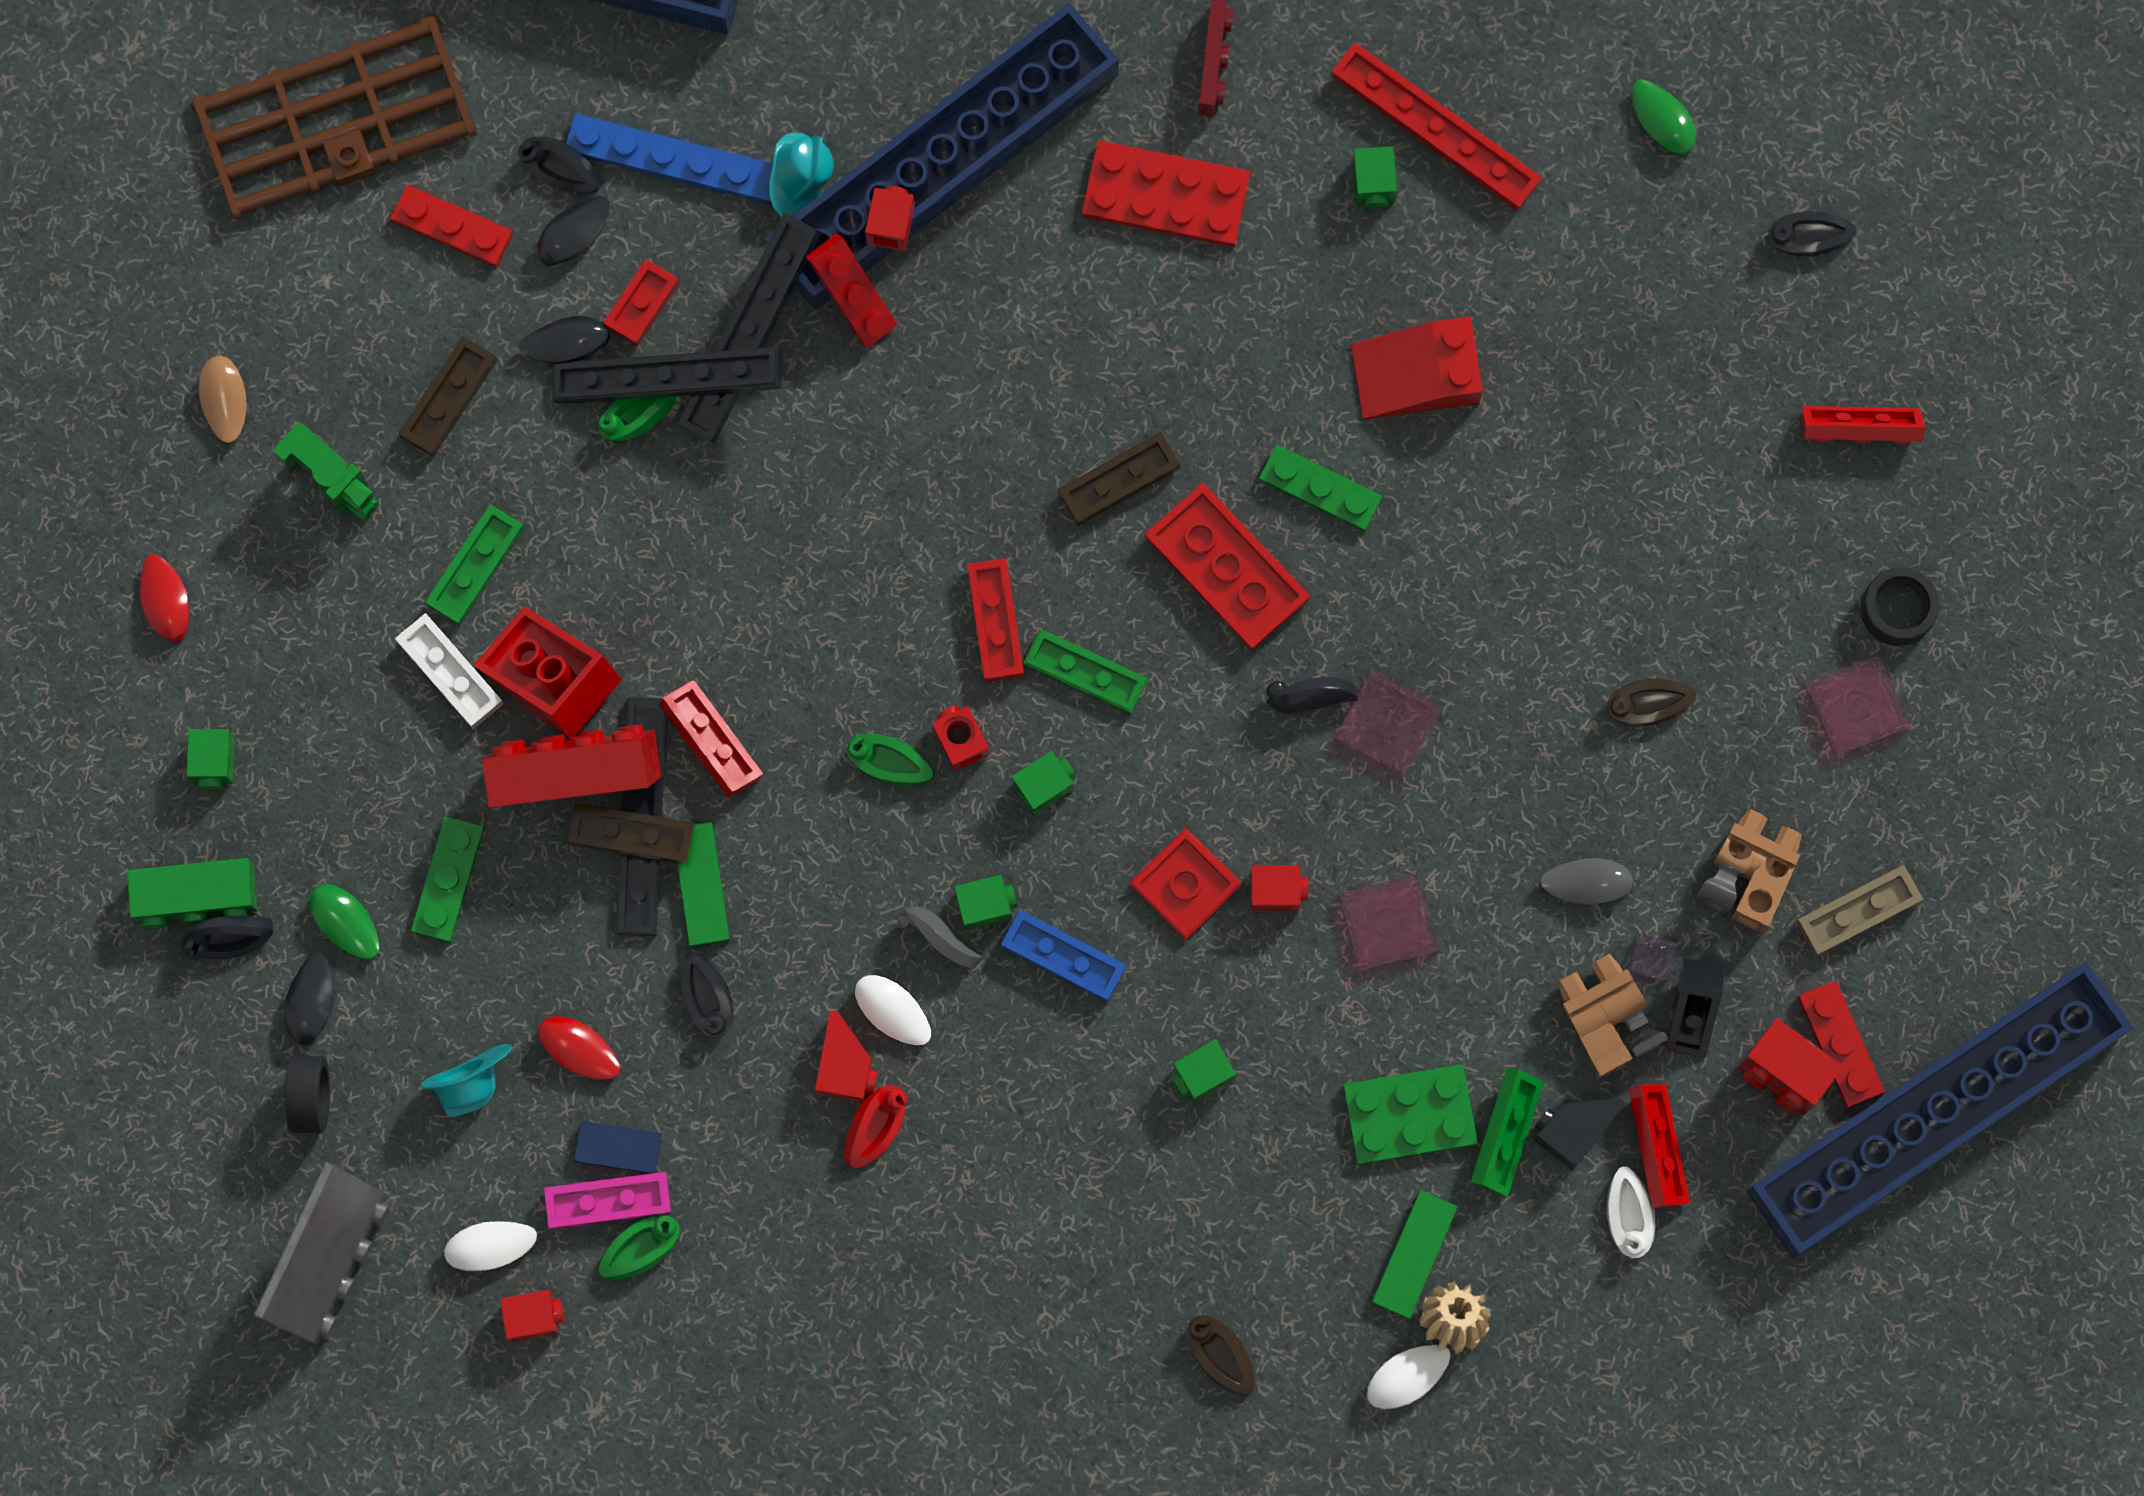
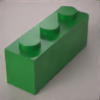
[127,858,258,929]

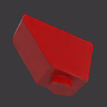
[815,1010,878,1103]

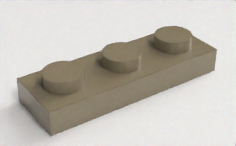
[1796,865,1924,957]

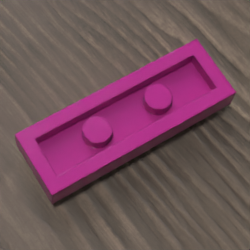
[544,1172,672,1230]

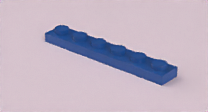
[566,113,773,205]

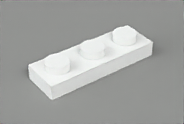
[395,613,504,729]

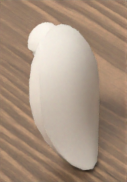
[855,975,931,1045]
[1607,1166,1656,1258]
[444,1221,537,1271]
[1367,1345,1451,1409]

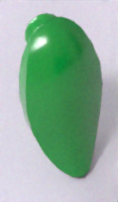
[1632,79,1696,156]
[598,396,679,441]
[847,733,934,786]
[310,884,380,959]
[599,1214,679,1281]

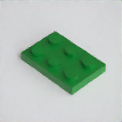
[1343,1064,1478,1165]

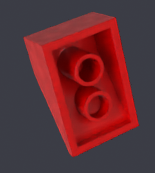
[1351,316,1483,420]
[473,606,622,740]

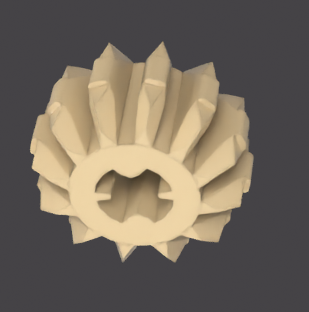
[1420,1281,1491,1354]

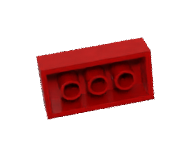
[482,724,661,807]

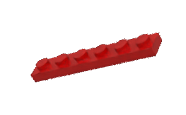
[1331,42,1542,212]

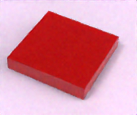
[1129,828,1242,941]

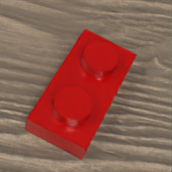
[603,259,680,347]

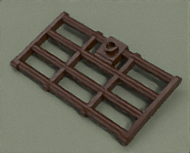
[192,13,477,220]

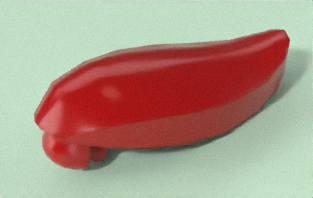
[140,554,190,642]
[538,1016,620,1080]
[843,1085,907,1168]

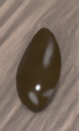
[1607,678,1696,726]
[1186,1315,1255,1395]

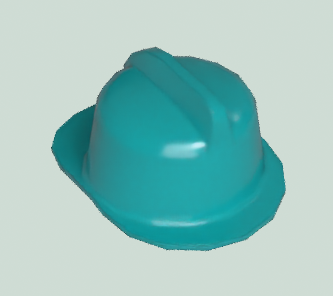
[769,132,834,217]
[421,1044,512,1118]

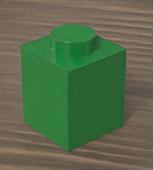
[1352,146,1397,210]
[187,729,235,791]
[1012,750,1076,816]
[954,875,1017,931]
[1170,1039,1236,1103]

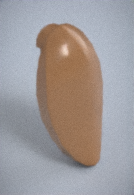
[199,356,246,444]

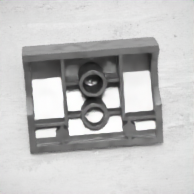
[255,1162,390,1346]

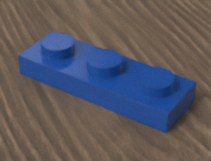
[1001,910,1127,1003]

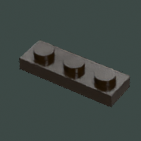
[398,336,497,457]
[1058,432,1180,526]
[568,803,695,865]

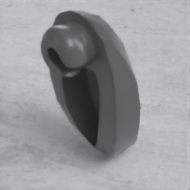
[1541,858,1634,905]
[897,905,983,968]

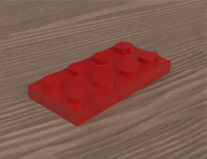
[1082,140,1251,248]
[1144,483,1311,652]

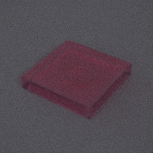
[1804,655,1910,758]
[1334,670,1442,777]
[1339,874,1438,973]

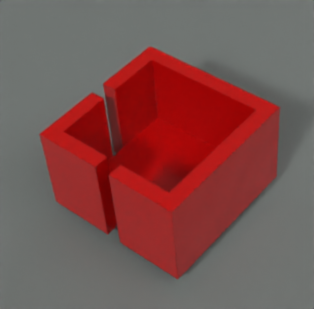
[1738,1018,1843,1116]

